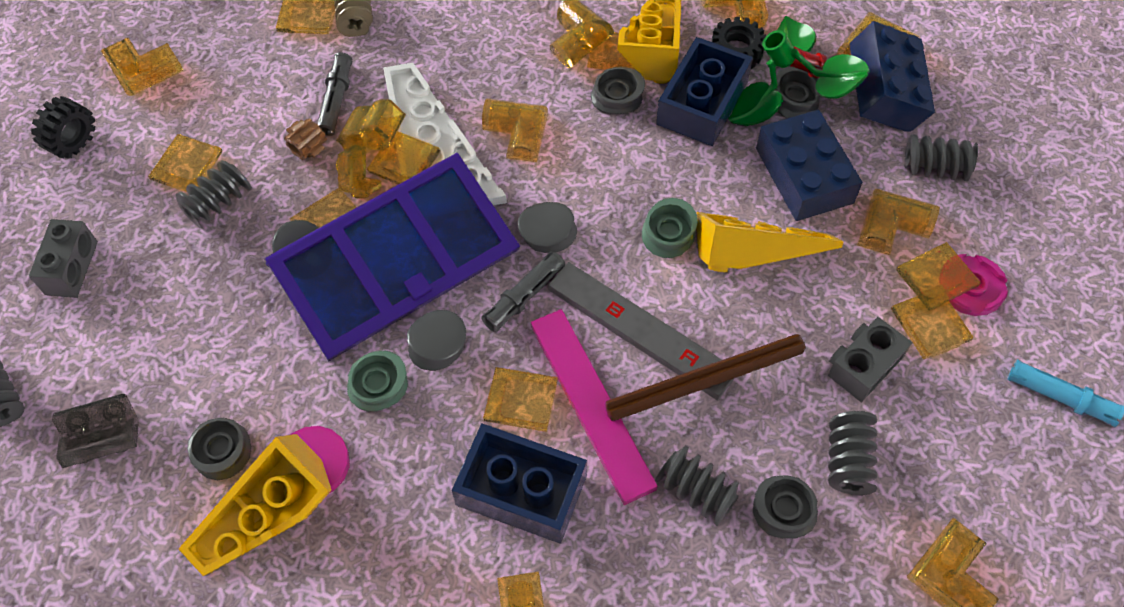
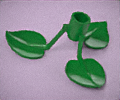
[728,16,870,126]

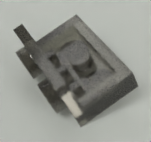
[52,394,139,468]

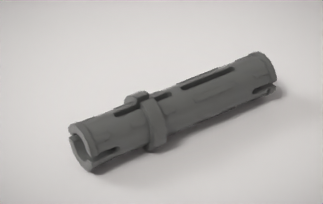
[317,52,353,136]
[481,251,565,333]

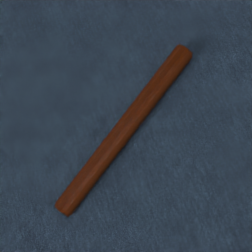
[605,334,806,421]

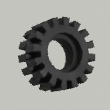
[712,17,766,69]
[31,96,96,159]

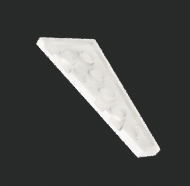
[383,63,507,218]

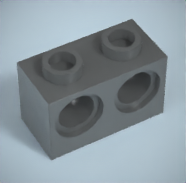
[29,219,98,298]
[828,317,913,403]

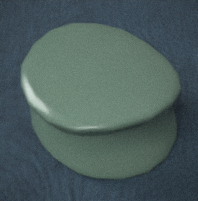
[642,198,698,258]
[347,351,408,412]

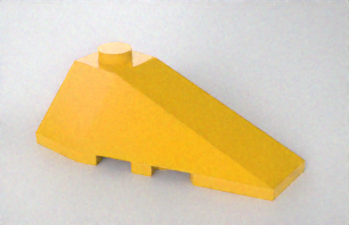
[617,0,681,84]
[696,212,843,272]
[179,434,332,576]

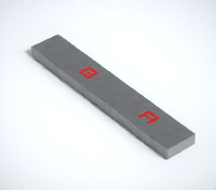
[548,262,734,401]

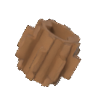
[284,118,327,160]

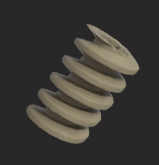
[334,0,373,37]

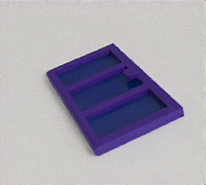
[264,153,520,362]

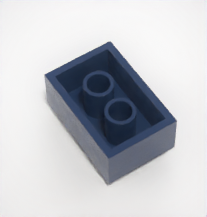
[849,21,935,132]
[656,37,753,146]
[756,110,863,221]
[451,423,587,544]

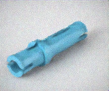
[1007,359,1124,427]

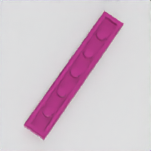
[531,309,658,505]

